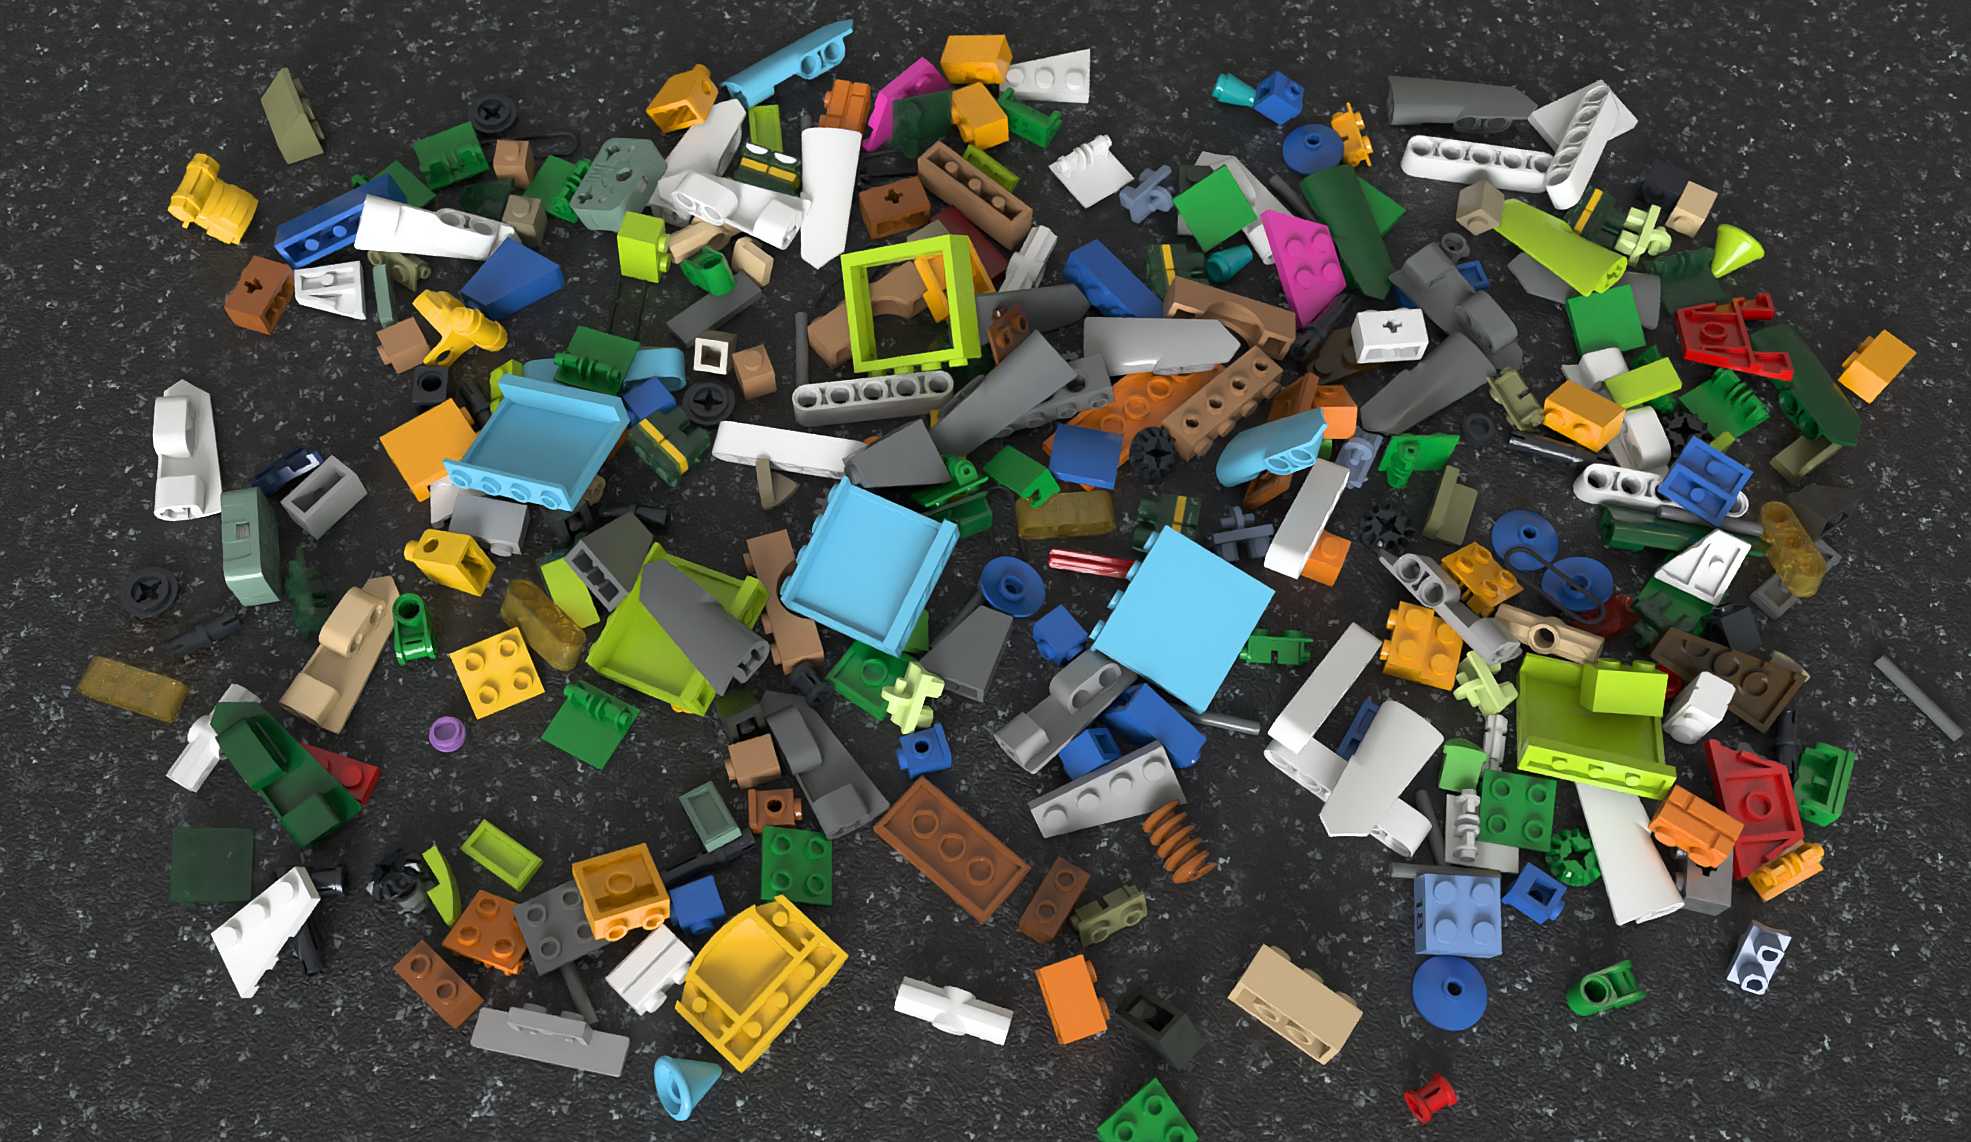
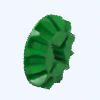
[1545,828,1601,886]

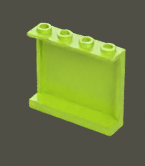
[586,542,770,717]
[1516,653,1677,801]

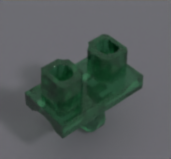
[1630,590,1698,649]

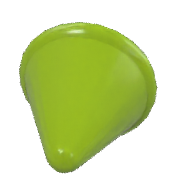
[1710,224,1765,278]

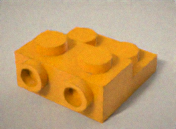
[914,237,996,325]
[1379,601,1463,691]
[572,843,670,941]

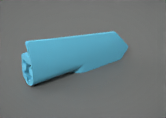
[719,19,854,109]
[1216,407,1328,487]

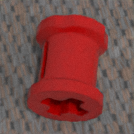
[1404,1072,1457,1124]

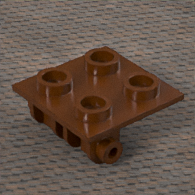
[986,301,1030,366]

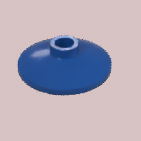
[1282,124,1344,176]
[1491,510,1558,572]
[980,557,1046,617]
[1541,557,1613,613]
[1412,955,1488,1031]

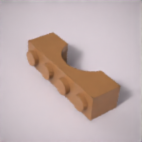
[807,260,928,370]
[1162,276,1296,361]
[743,529,825,675]

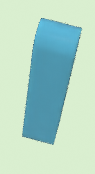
[523,348,686,396]

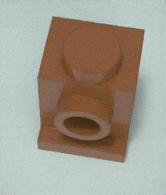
[748,788,803,836]

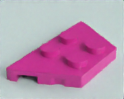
[861,57,950,153]
[1260,210,1347,330]

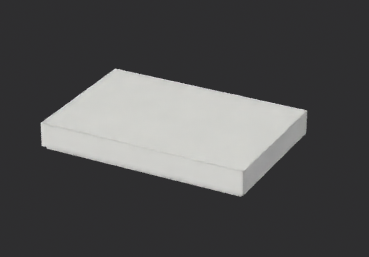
[1528,79,1638,152]

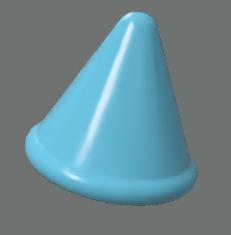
[654,1055,722,1121]

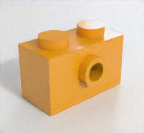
[940,35,1013,84]
[946,81,1009,150]
[1838,329,1917,404]
[1541,379,1626,453]

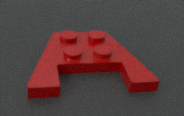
[1674,293,1794,381]

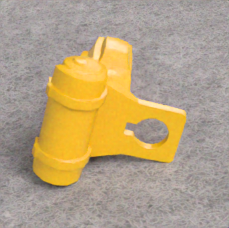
[168,153,258,245]
[412,289,508,367]

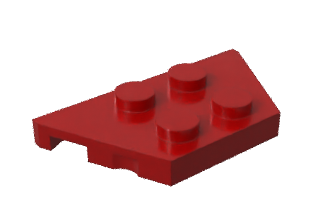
[1703,740,1805,880]

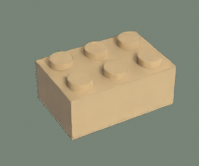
[1228,944,1364,1065]

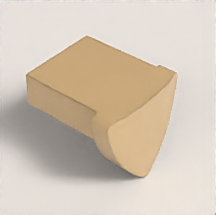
[732,236,774,288]

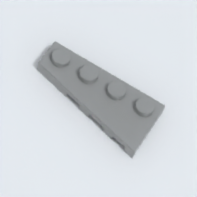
[1027,740,1187,838]

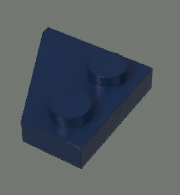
[247,442,324,495]

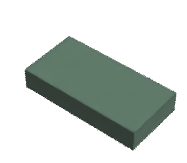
[372,264,399,329]
[679,781,742,853]

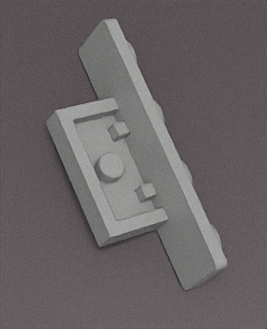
[470,1003,630,1077]

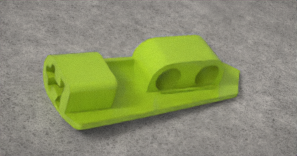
[1493,199,1627,297]

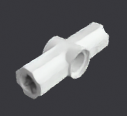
[999,225,1057,292]
[166,684,261,792]
[894,977,1014,1045]

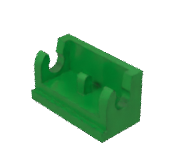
[996,87,1062,148]
[982,445,1061,508]
[1792,742,1856,827]

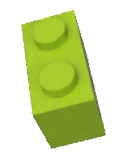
[617,211,671,284]
[1579,658,1668,717]

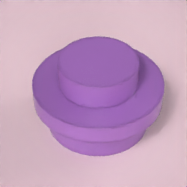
[429,717,467,752]

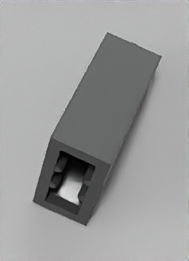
[842,419,952,489]
[564,511,653,612]
[919,606,1014,703]

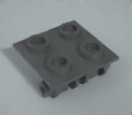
[512,879,611,976]

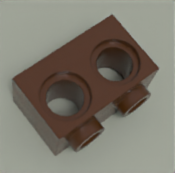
[1018,856,1091,949]

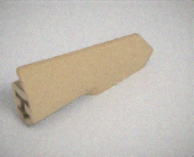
[278,575,400,734]

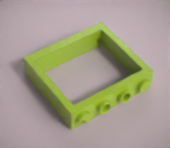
[840,234,982,378]

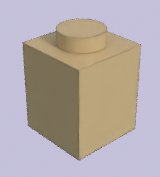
[1665,181,1718,238]

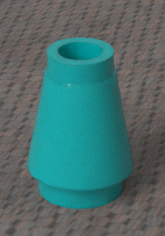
[1211,72,1256,108]
[1205,245,1252,282]

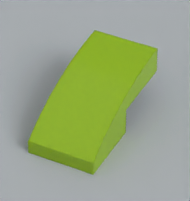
[540,555,600,634]
[422,846,462,929]

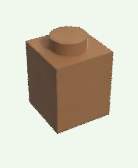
[493,140,536,189]
[376,317,431,374]
[732,344,777,401]
[724,734,782,790]

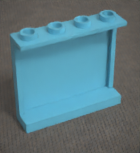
[442,373,630,512]
[780,476,960,659]
[1089,525,1276,716]

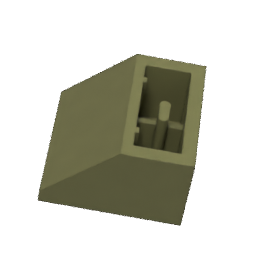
[261,67,325,164]

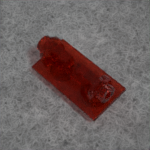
[1569,593,1643,641]

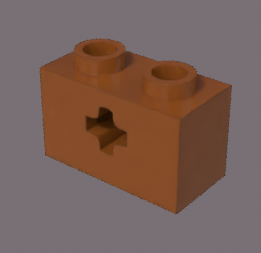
[859,176,930,240]
[224,255,295,335]
[393,939,485,1029]

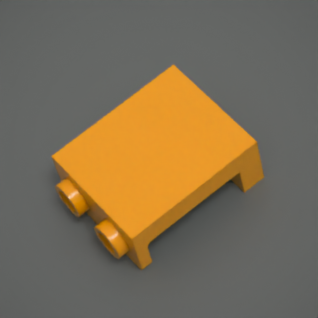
[379,398,481,502]

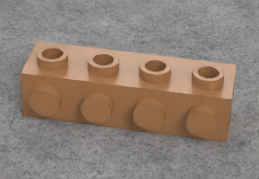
[918,141,1033,251]
[1162,345,1283,462]

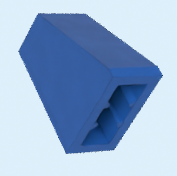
[460,237,565,322]
[1096,683,1207,769]

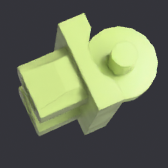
[1614,204,1672,267]
[1453,650,1518,720]
[881,661,944,735]

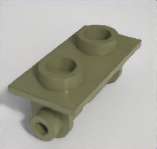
[367,250,431,292]
[1486,366,1545,433]
[1069,885,1148,948]

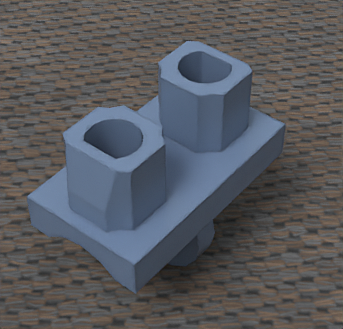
[1119,165,1175,224]
[1335,425,1383,489]
[1206,506,1274,563]
[1725,920,1791,995]

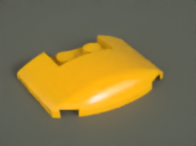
[675,894,848,1073]

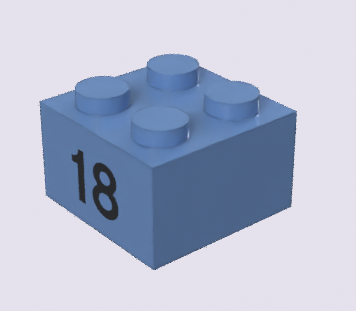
[1414,873,1502,958]

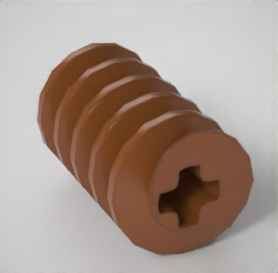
[1142,799,1217,884]

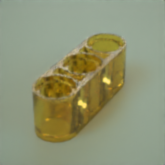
[1015,491,1116,540]
[1757,501,1827,597]
[500,579,586,671]
[76,656,190,723]

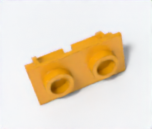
[1331,102,1373,167]

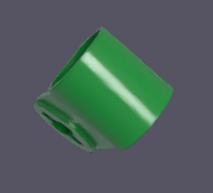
[680,245,737,296]
[392,593,438,665]
[1566,960,1647,1016]

